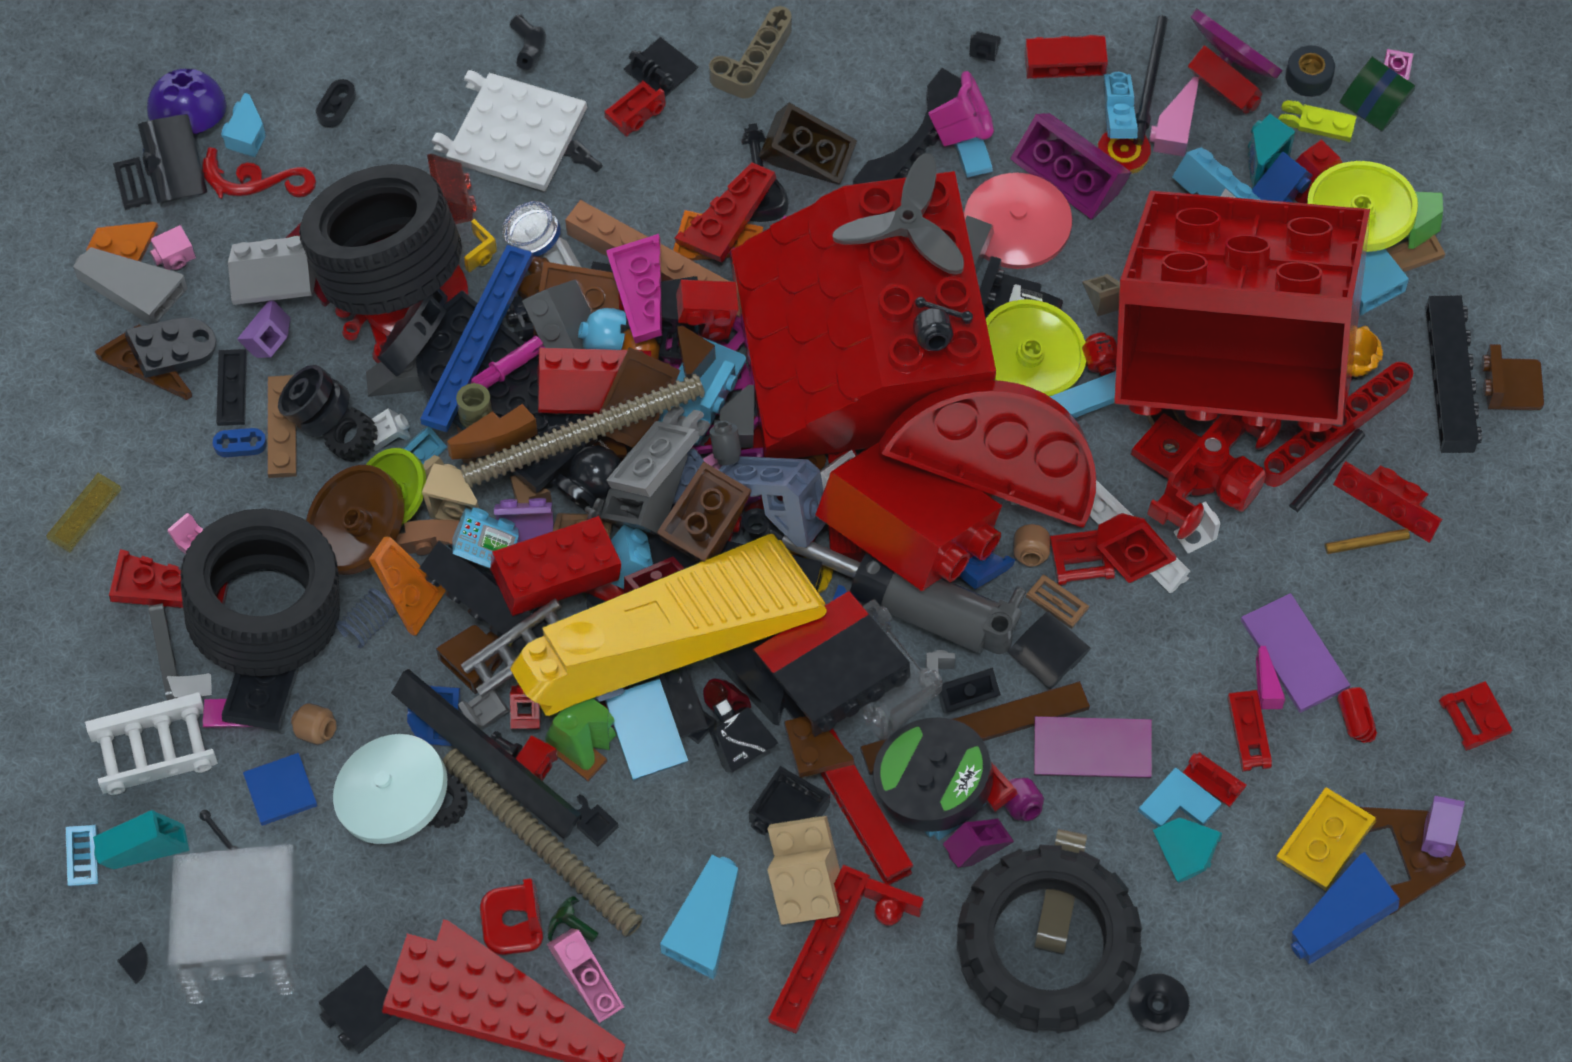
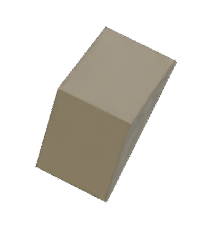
[1082,274,1120,317]

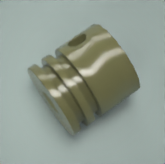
[456,383,492,428]

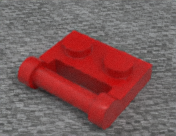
[1050,530,1115,586]
[1439,681,1513,751]

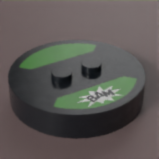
[873,717,993,832]

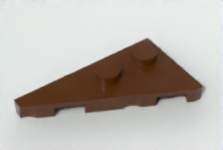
[94,324,193,400]

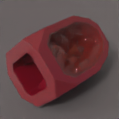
[703,678,751,712]

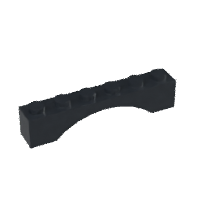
[853,68,962,185]

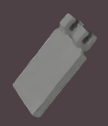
[606,406,710,497]

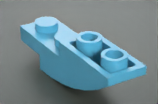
[1104,72,1138,139]

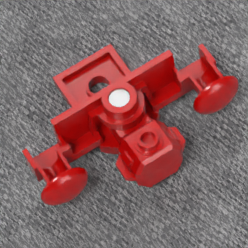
[1131,413,1282,539]

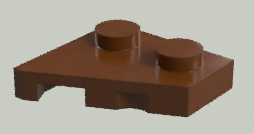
[784,716,854,778]

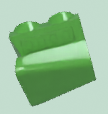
[545,698,616,770]

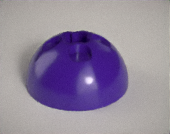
[147,68,227,134]

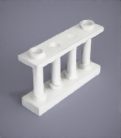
[85,692,218,795]

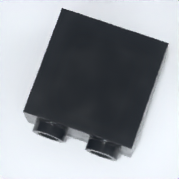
[749,766,830,835]
[318,965,404,1054]

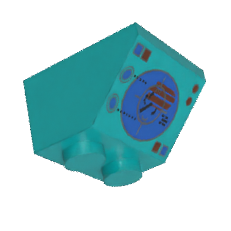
[1247,113,1295,189]

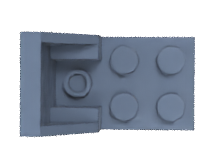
[719,456,826,547]

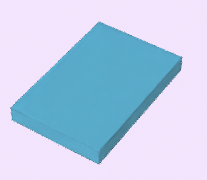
[605,679,688,780]

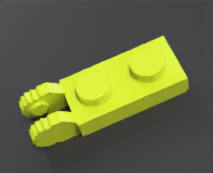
[1279,100,1356,142]

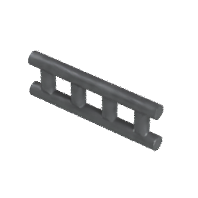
[461,598,562,698]

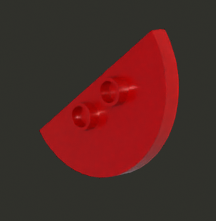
[879,380,1096,528]

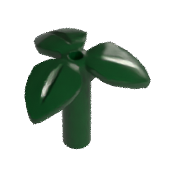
[548,896,598,942]

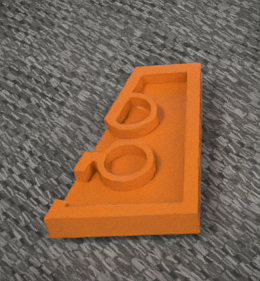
[369,537,446,635]

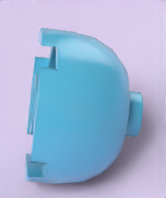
[578,308,626,350]

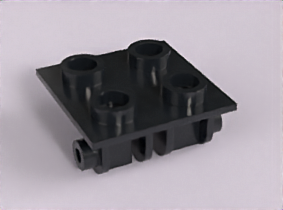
[624,37,698,97]

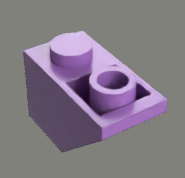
[237,300,290,358]

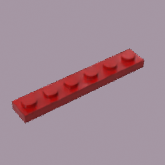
[768,865,871,1034]

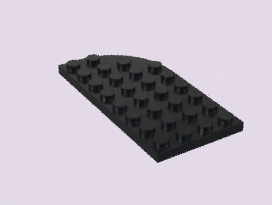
[416,290,602,494]

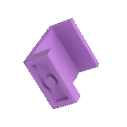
[494,498,554,543]

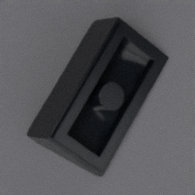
[938,668,1001,713]

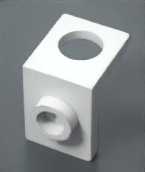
[1174,502,1220,553]

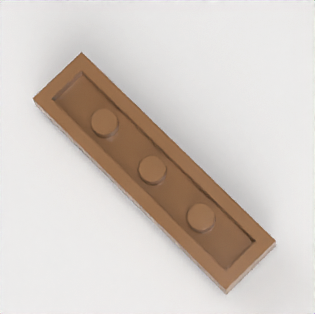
[268,375,297,478]

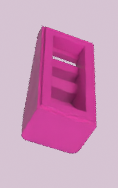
[1255,646,1285,709]

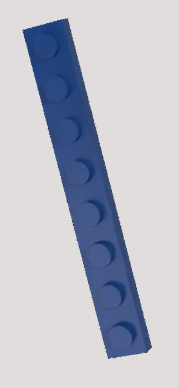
[420,245,533,432]

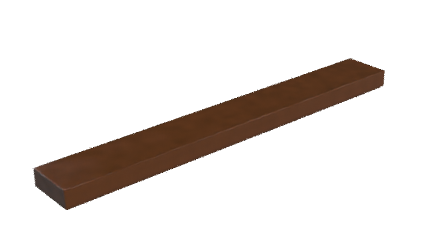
[860,681,1090,775]

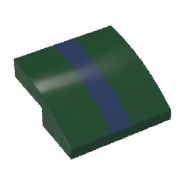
[1339,56,1415,132]

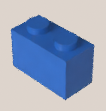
[1252,151,1313,203]

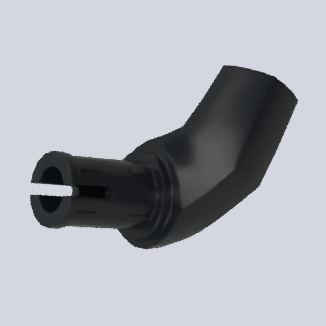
[510,14,546,70]

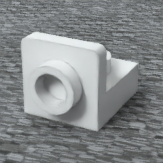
[370,408,411,451]

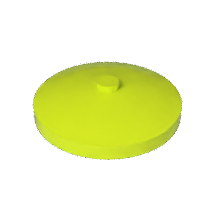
[1307,161,1418,252]
[986,299,1086,397]

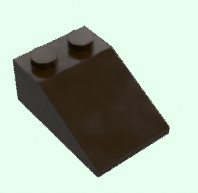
[759,102,857,185]

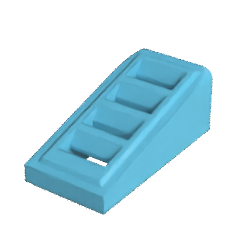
[66,825,98,886]

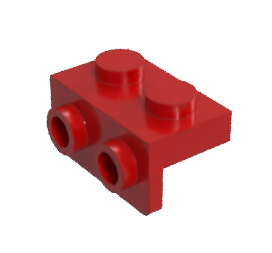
[604,81,665,137]

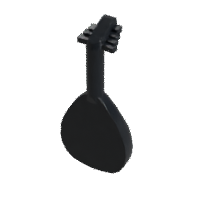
[741,123,789,222]

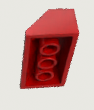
[538,348,652,414]

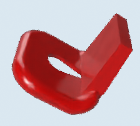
[480,878,543,955]

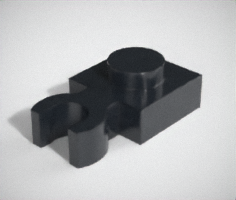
[576,794,619,847]

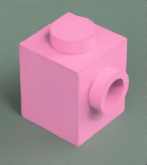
[150,225,195,270]

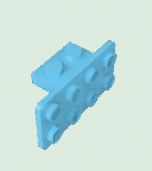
[658,337,746,446]

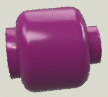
[1004,777,1044,821]

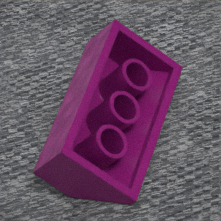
[1010,113,1132,219]

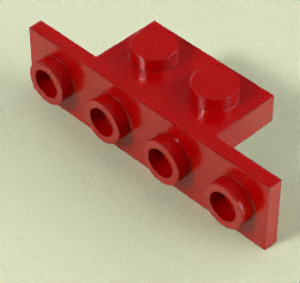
[1333,461,1443,543]

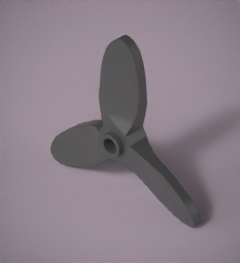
[832,153,964,274]

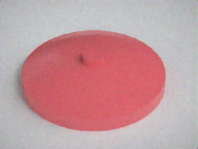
[964,173,1072,269]

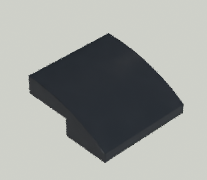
[1007,611,1091,689]

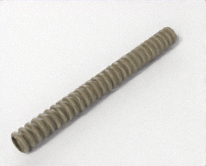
[460,374,705,488]
[442,748,643,937]

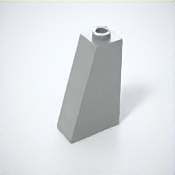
[73,247,188,324]

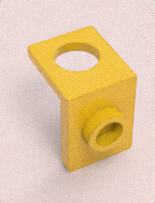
[464,219,497,273]

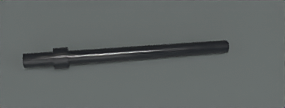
[1133,15,1168,145]

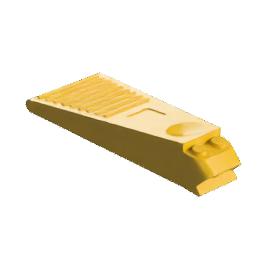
[510,534,827,716]

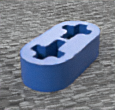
[212,428,267,457]

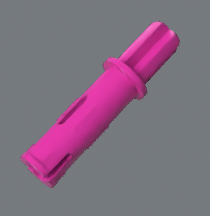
[471,336,545,388]

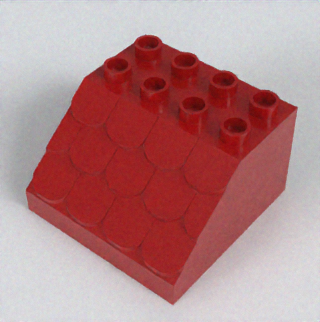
[731,171,996,459]
[1115,191,1370,432]

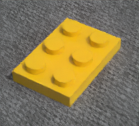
[1276,787,1376,891]

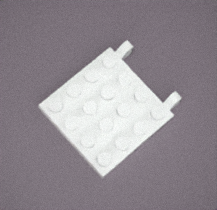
[432,70,587,191]

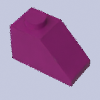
[943,818,1014,868]

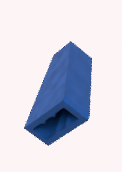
[1290,852,1399,964]

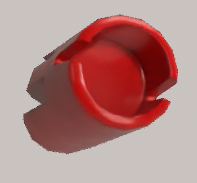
[1337,687,1377,743]

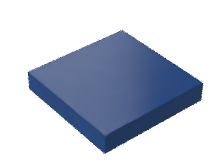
[243,753,317,826]

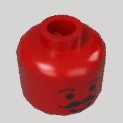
[1082,332,1117,376]

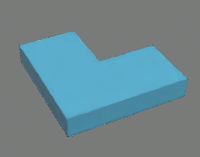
[1138,767,1222,827]

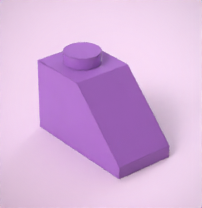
[1421,796,1465,857]

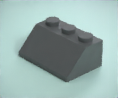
[522,279,592,349]

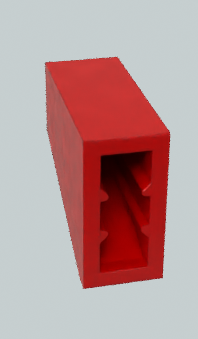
[1188,45,1263,115]

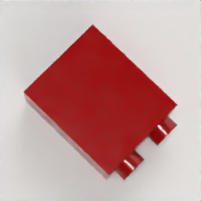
[815,442,1002,591]

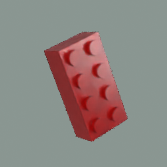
[490,516,622,616]

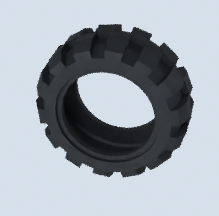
[957,845,1142,1033]

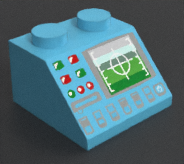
[452,507,519,568]

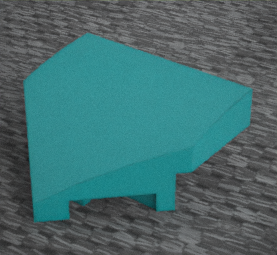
[1153,817,1223,883]

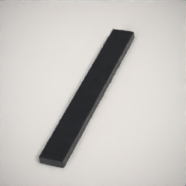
[391,669,581,839]

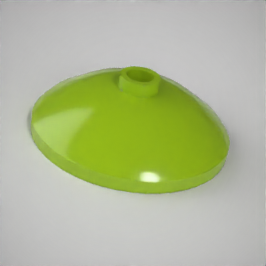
[366,448,426,525]

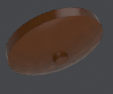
[306,465,404,575]

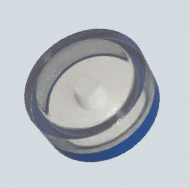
[502,201,561,257]

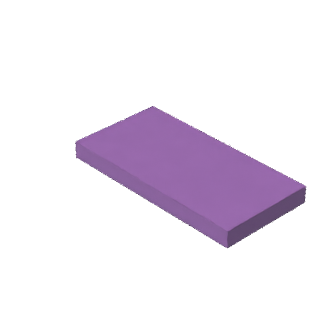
[1241,593,1351,713]

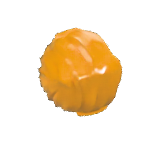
[1352,326,1383,377]

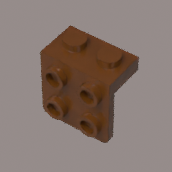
[1481,344,1544,410]

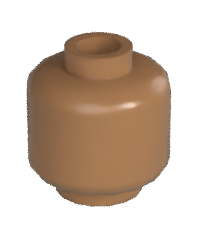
[1013,524,1050,567]
[291,703,336,745]

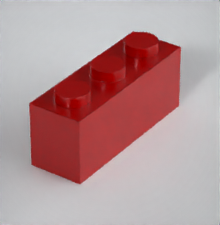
[1025,35,1108,79]

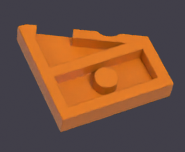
[86,222,158,262]

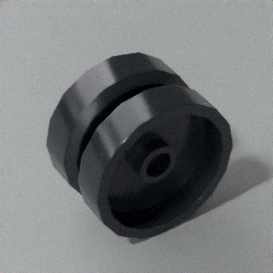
[278,365,350,437]

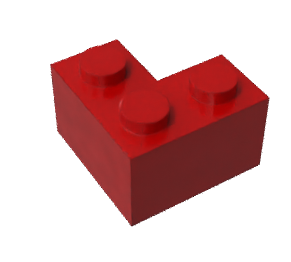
[676,280,738,341]

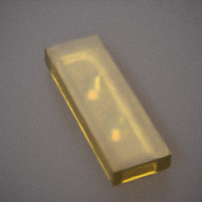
[46,473,122,553]

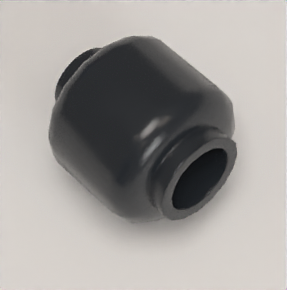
[913,308,954,351]

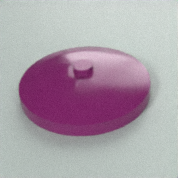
[1190,8,1283,79]

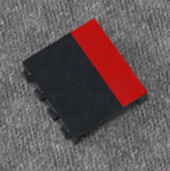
[754,591,911,737]

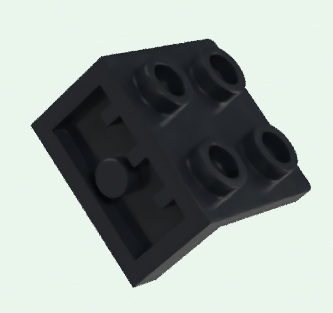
[980,256,1042,318]

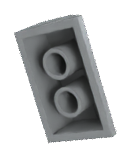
[228,236,316,305]

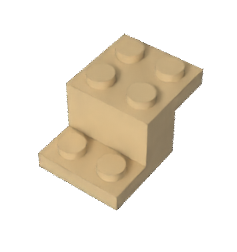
[767,816,841,925]

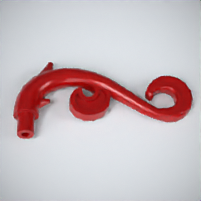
[202,147,316,198]

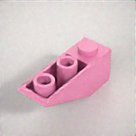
[547,928,624,1023]

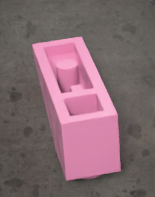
[1149,77,1199,157]

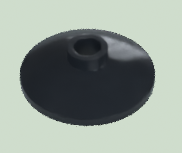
[1129,973,1190,1032]

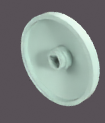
[333,734,447,844]

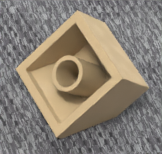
[422,463,480,521]

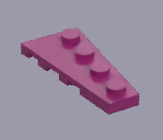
[606,234,662,344]

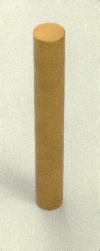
[1324,528,1410,554]

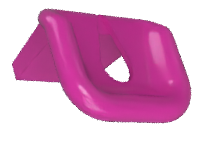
[929,71,994,146]

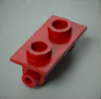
[1182,752,1247,807]

